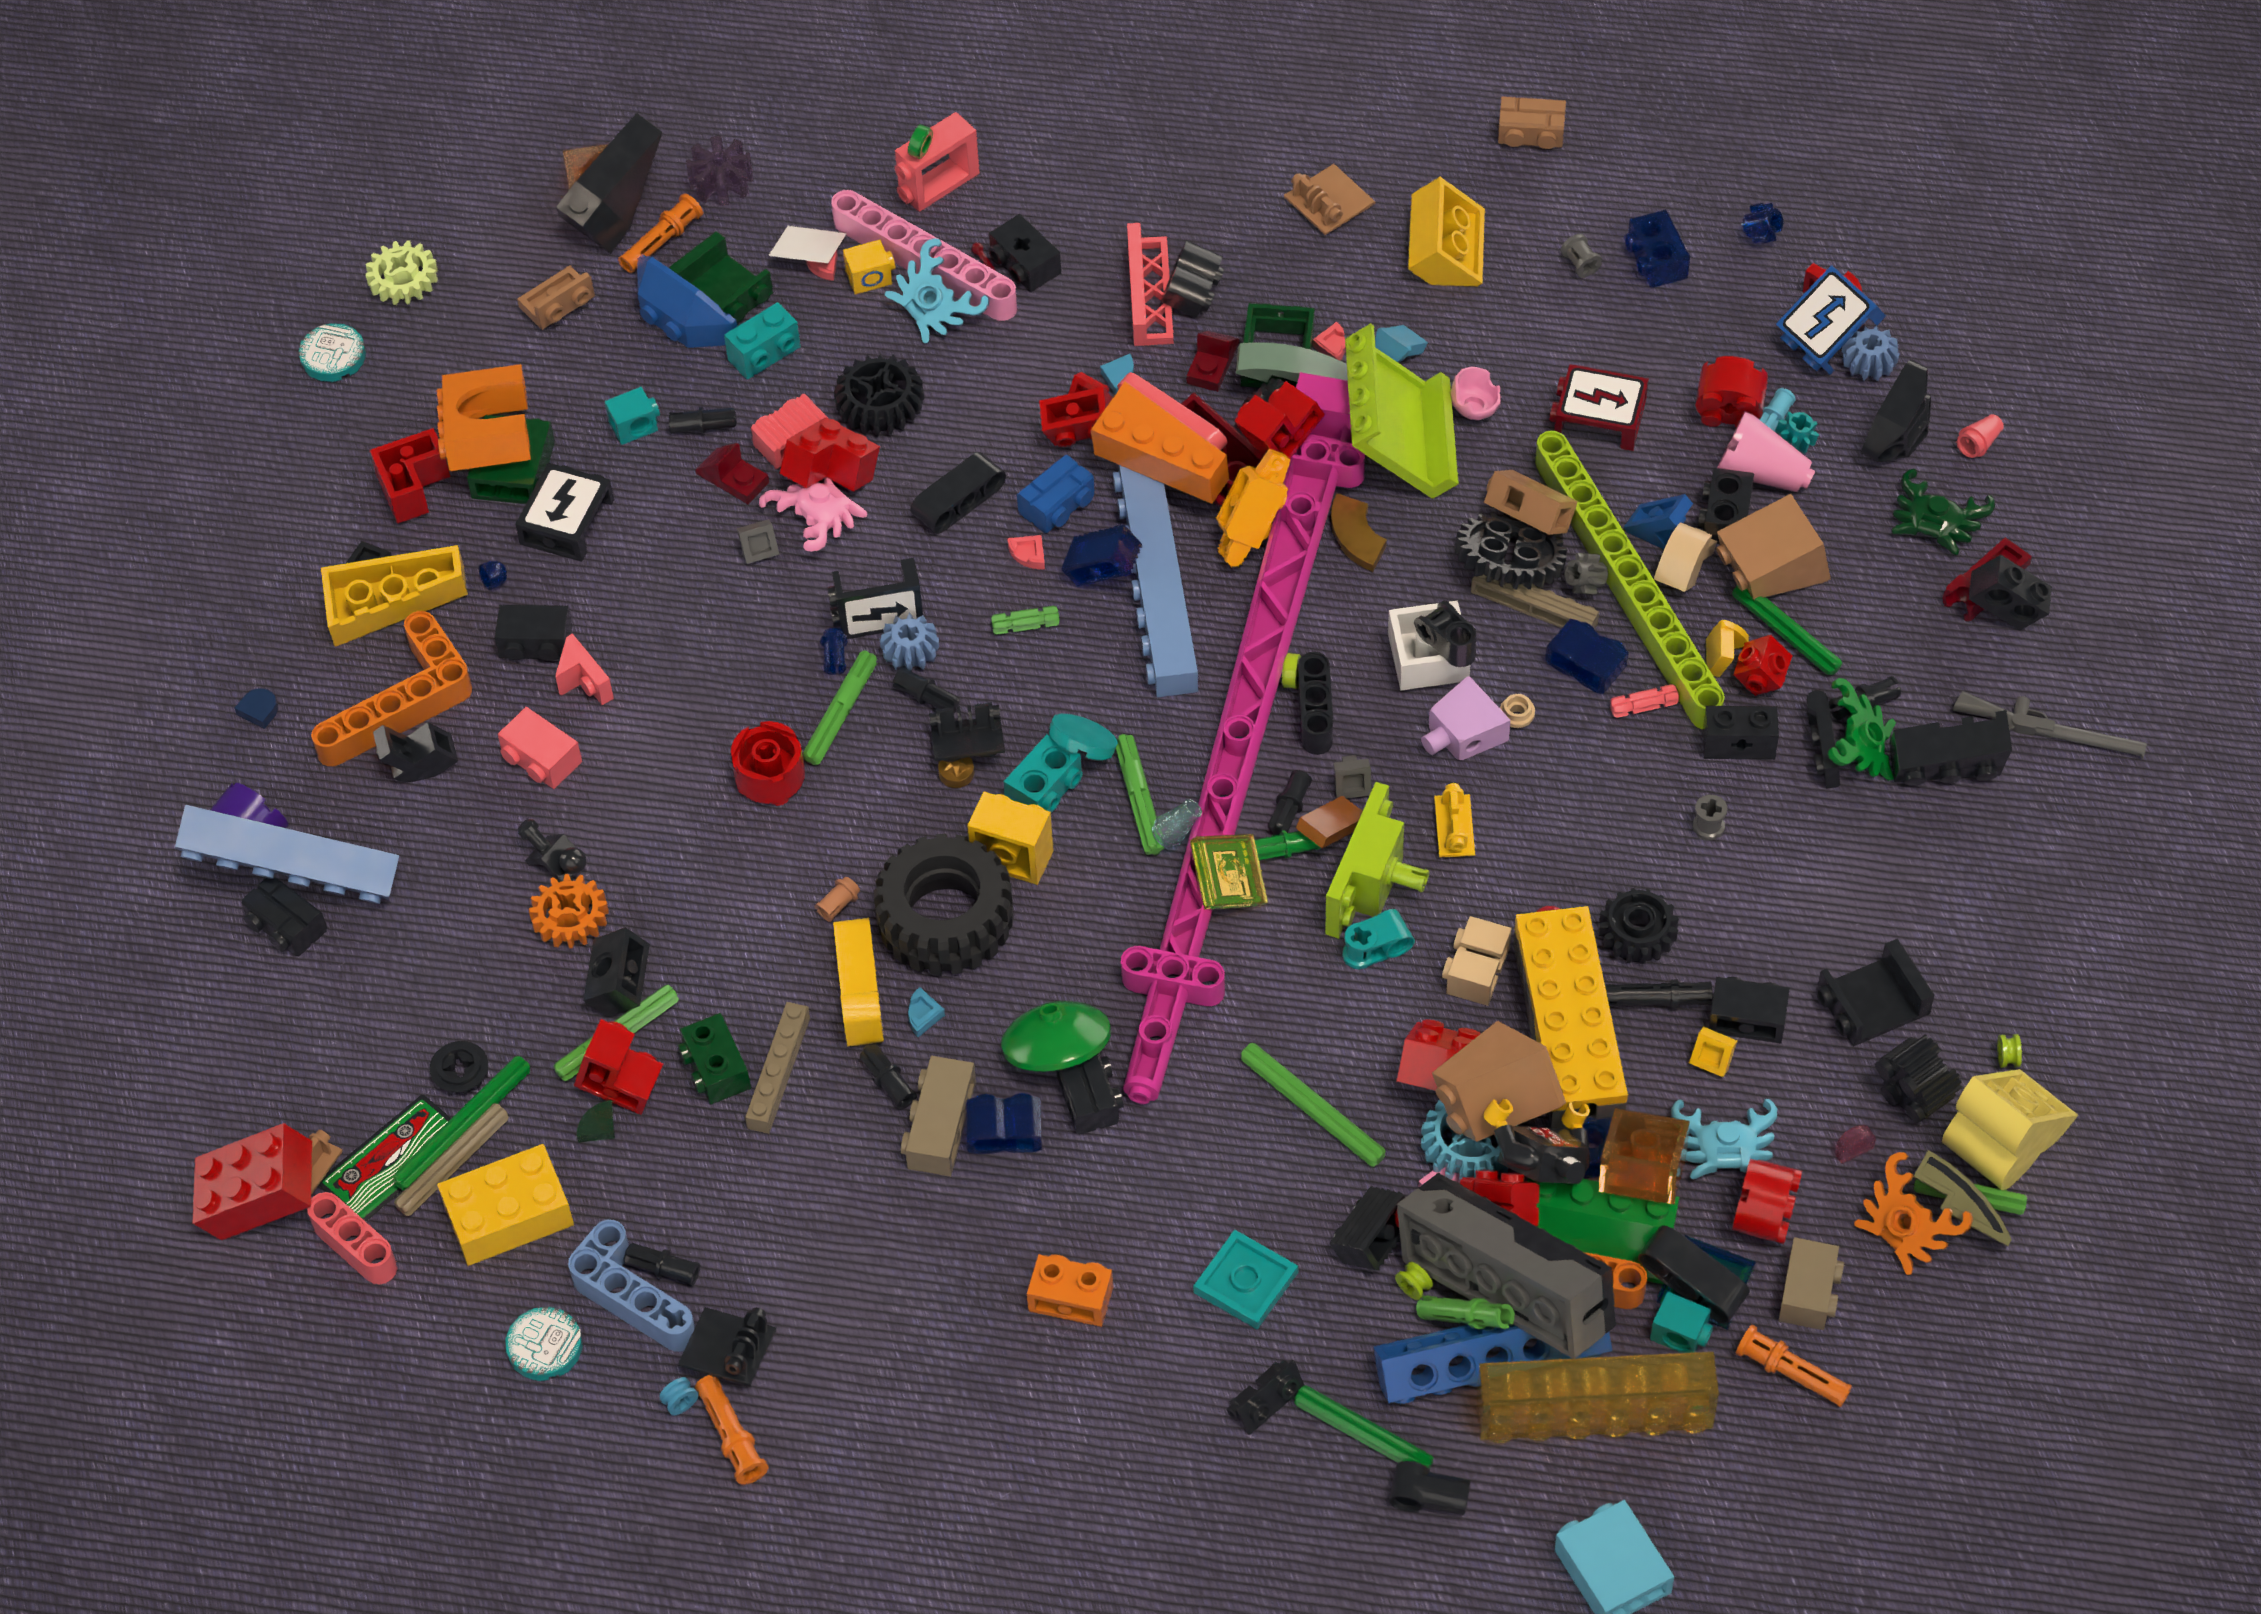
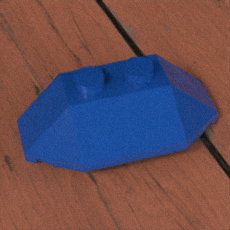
[637,254,737,348]

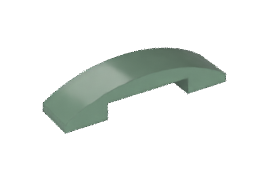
[1236,342,1348,382]

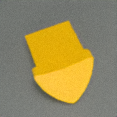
[1706,620,1749,677]

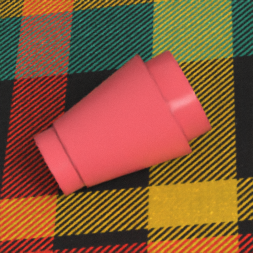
[1957,414,2004,458]

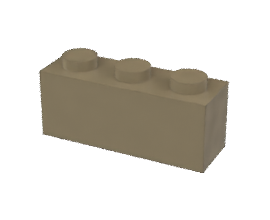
[901,1056,976,1176]

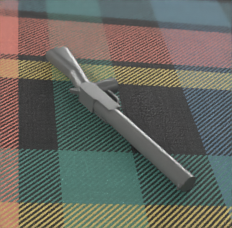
[1953,691,2147,759]

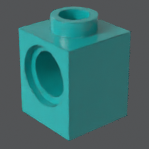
[604,387,660,445]
[1650,1292,1713,1358]

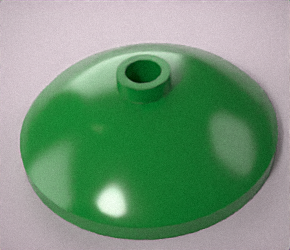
[1001,1001,1111,1071]

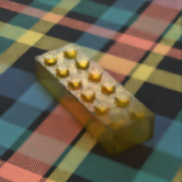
[1477,1352,1719,1443]

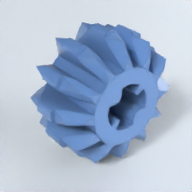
[1841,325,1899,381]
[880,612,939,671]

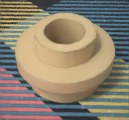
[1500,694,1535,728]

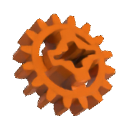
[529,874,609,949]

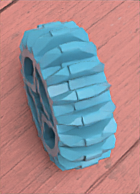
[1421,1100,1517,1183]

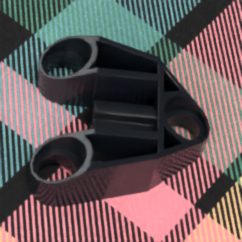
[1861,359,1931,463]

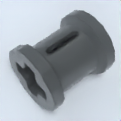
[1560,234,1602,278]
[1693,794,1727,841]

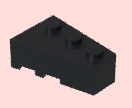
[1889,710,2012,785]

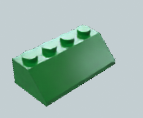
[1527,1178,1679,1284]

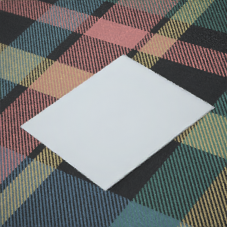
[769,226,847,263]

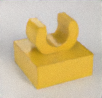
[1689,1027,1737,1077]

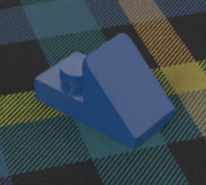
[1623,494,1693,549]

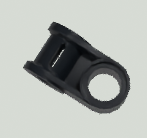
[1414,600,1476,667]

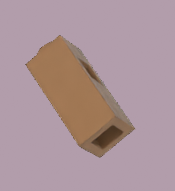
[1484,470,1578,535]

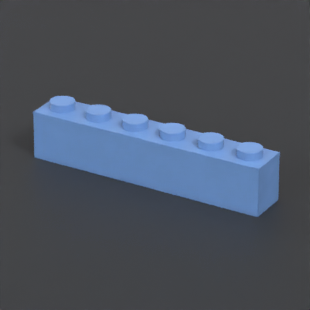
[175,805,399,904]

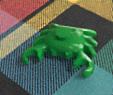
[1828,678,1896,781]

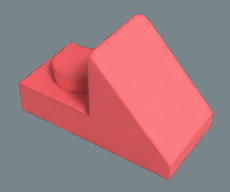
[556,633,614,705]

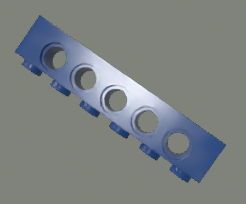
[1373,1324,1612,1404]

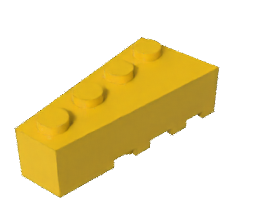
[321,545,468,647]

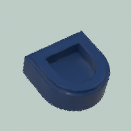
[234,688,278,729]

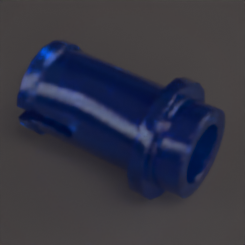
[820,628,848,675]

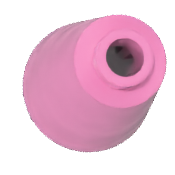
[1717,411,1815,492]

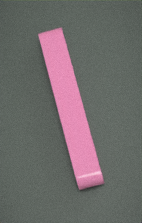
[831,190,1017,321]

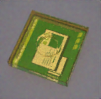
[1190,834,1268,910]

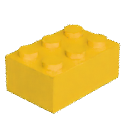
[437,1144,574,1266]

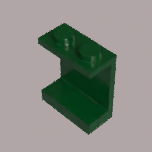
[669,231,773,322]

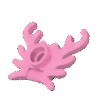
[759,477,867,552]

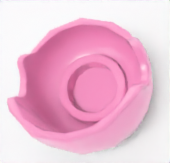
[1450,366,1500,421]

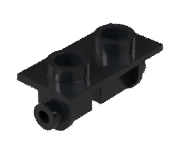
[1227,1360,1304,1435]

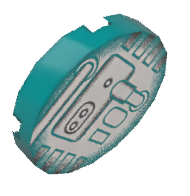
[298,323,366,382]
[505,1307,583,1381]

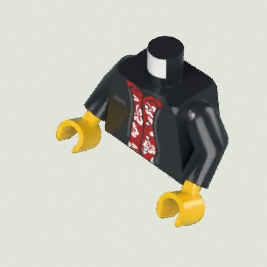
[1484,1099,1591,1184]

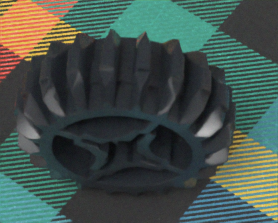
[834,353,925,437]

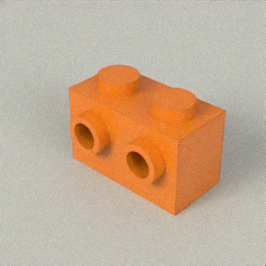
[1027,1254,1113,1327]

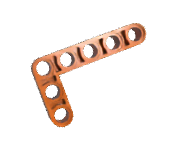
[311,611,472,766]

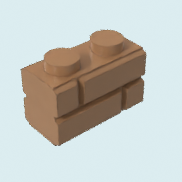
[1498,97,1566,149]

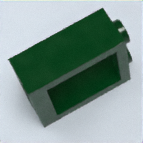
[1241,303,1315,388]

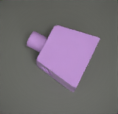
[1421,676,1510,760]

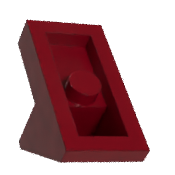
[1186,331,1240,392]
[695,443,769,504]

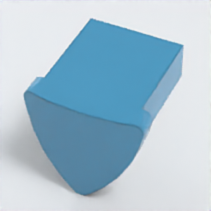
[1375,325,1428,363]

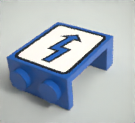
[1776,265,1886,375]

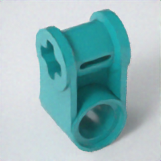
[1342,909,1415,969]

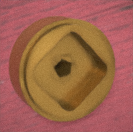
[938,757,974,788]

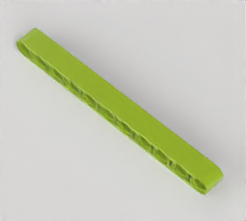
[1535,431,1725,729]

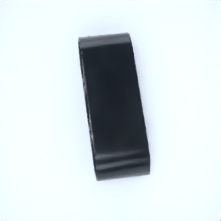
[911,452,1006,534]
[1298,651,1333,755]
[1638,1225,1750,1324]

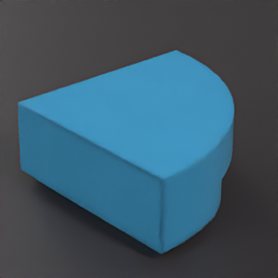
[1100,354,1134,394]
[908,987,945,1037]

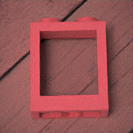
[895,112,980,212]

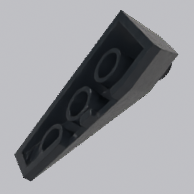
[556,113,663,254]

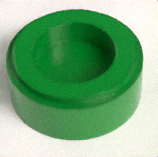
[908,124,933,159]

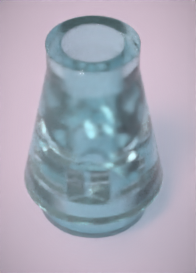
[1152,799,1202,848]

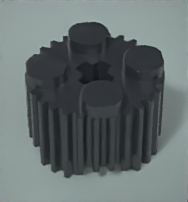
[1875,1035,1962,1123]

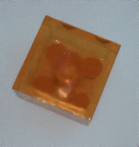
[1599,1108,1690,1204]

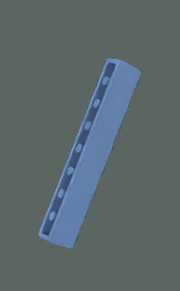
[1113,464,1198,697]

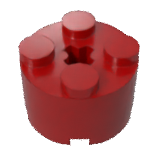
[1695,356,1768,428]
[731,721,805,806]
[1732,1159,1803,1245]

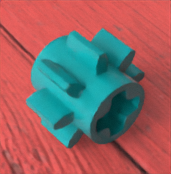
[1775,412,1819,454]

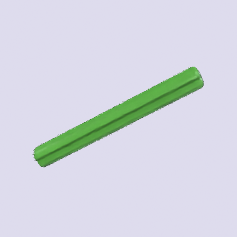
[1241,1043,1385,1167]

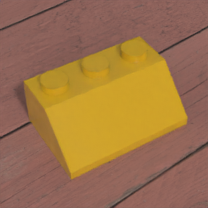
[1408,177,1485,287]

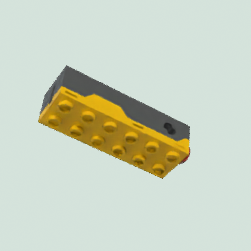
[1513,906,1628,1131]

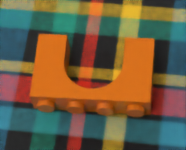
[437,364,531,471]

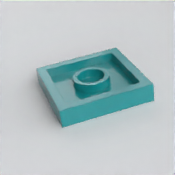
[1193,1229,1298,1330]

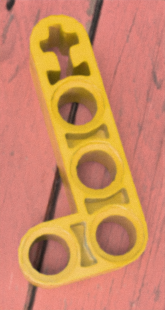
[833,918,884,1047]

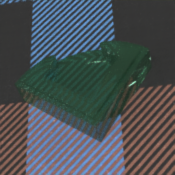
[577,1100,615,1143]

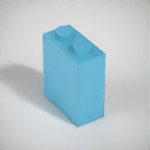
[1555,1500,1674,1614]

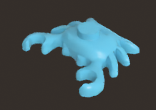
[885,238,989,343]
[1671,1099,1777,1179]

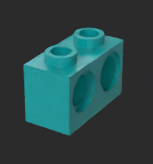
[1003,734,1083,812]

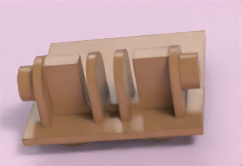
[1284,164,1375,235]

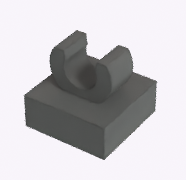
[737,519,779,564]
[1333,755,1372,798]

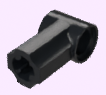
[1389,1461,1471,1515]

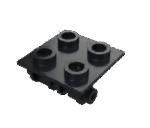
[929,702,1005,762]
[678,1307,777,1387]

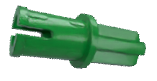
[1249,830,1321,861]

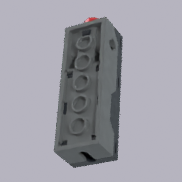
[1395,1173,1616,1359]

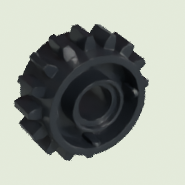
[1599,888,1679,964]

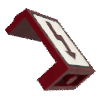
[1550,364,1649,451]

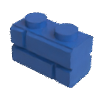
[1017,454,1095,533]

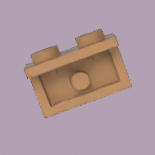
[517,265,595,330]

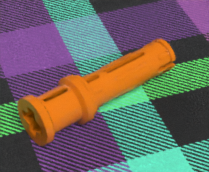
[618,193,703,273]
[1735,1324,1852,1407]
[695,1375,768,1485]

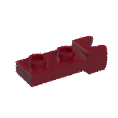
[1943,537,2032,622]

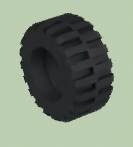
[874,834,1014,975]

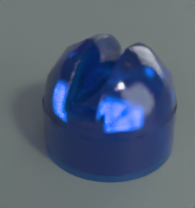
[478,561,507,590]

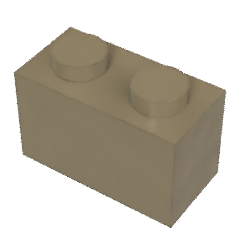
[1778,1237,1844,1330]

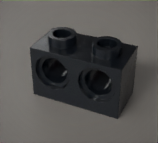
[1698,468,1754,545]
[1969,555,2052,630]

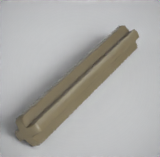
[394,1103,509,1216]

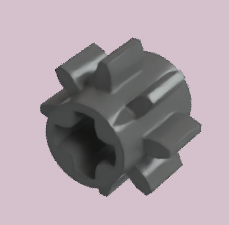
[1565,553,1608,595]

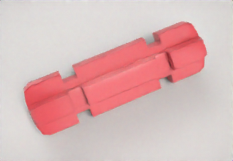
[1610,684,1679,718]

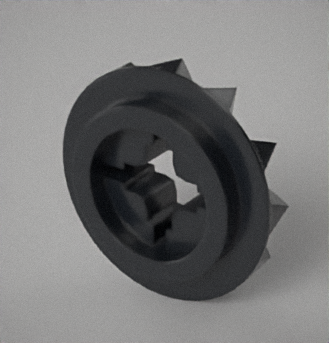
[430,1041,489,1095]

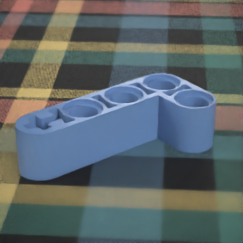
[568,1220,695,1352]

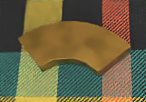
[1331,493,1387,572]

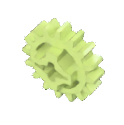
[365,241,438,305]

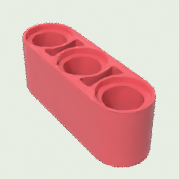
[307,1192,397,1285]

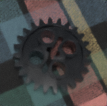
[1454,512,1567,590]

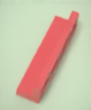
[1127,223,1174,346]

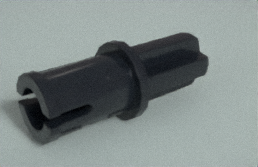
[669,407,737,434]
[893,667,960,713]
[1268,770,1312,835]
[860,1044,917,1109]
[624,1243,701,1286]

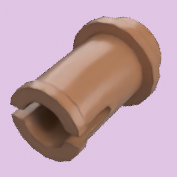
[815,877,860,922]

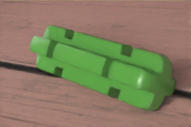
[991,605,1059,635]

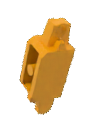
[1216,449,1291,567]

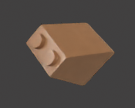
[1716,494,1831,600]
[1432,1021,1566,1142]

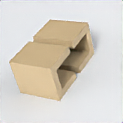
[1442,916,1512,1006]

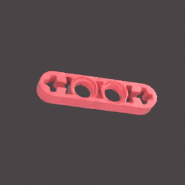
[1117,372,1227,450]

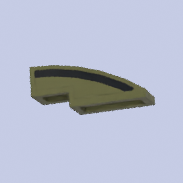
[1913,1150,2012,1247]

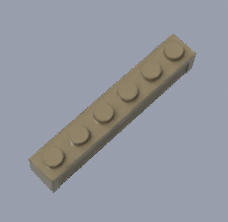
[1471,575,1599,639]
[745,1002,810,1134]

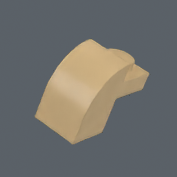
[1654,522,1717,592]

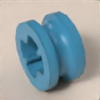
[659,1377,699,1415]

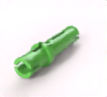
[1416,1295,1515,1329]

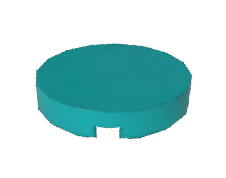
[1049,713,1118,760]

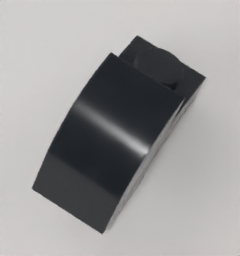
[373,722,458,782]

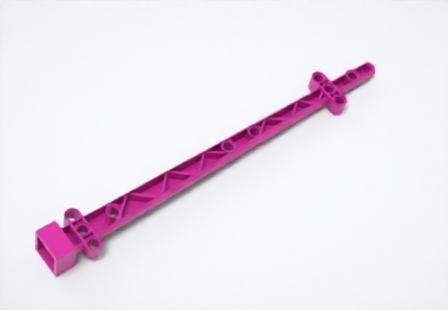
[1121,372,1365,1104]

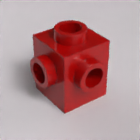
[1733,635,1793,696]

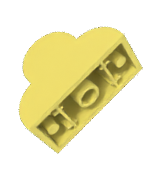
[1942,1069,2078,1190]

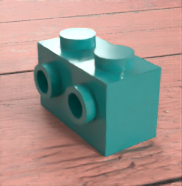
[724,302,801,380]

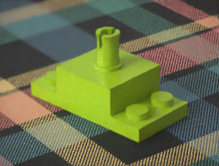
[1325,782,1429,939]

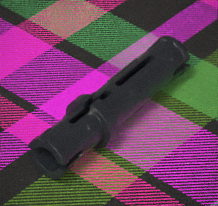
[1605,979,1712,1009]

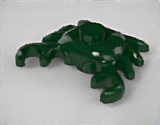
[1891,469,1995,555]

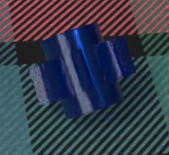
[1742,202,1784,244]

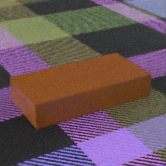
[1296,796,1363,848]

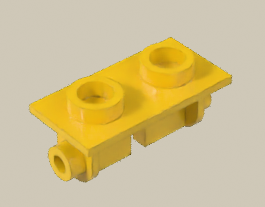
[1434,783,1475,857]

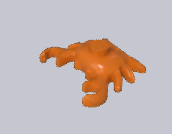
[1854,1152,1973,1275]

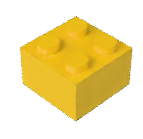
[967,791,1053,885]

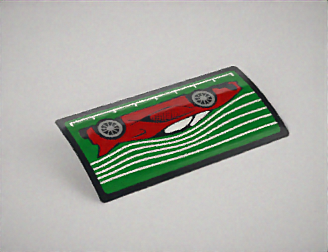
[318,1095,451,1222]

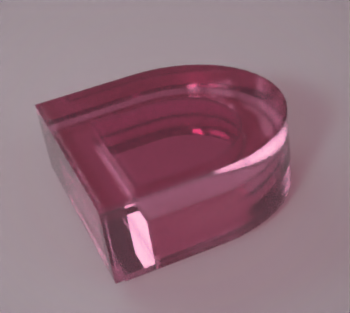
[1835,1125,1876,1164]

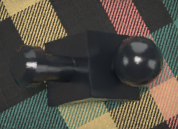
[518,819,586,882]

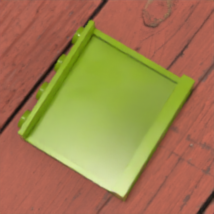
[1345,323,1459,499]

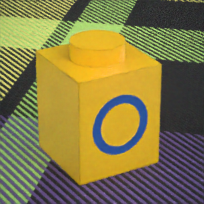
[843,240,896,295]

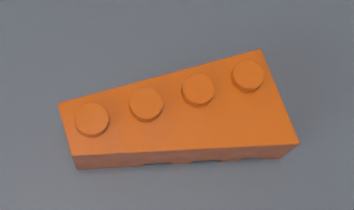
[1091,381,1229,504]

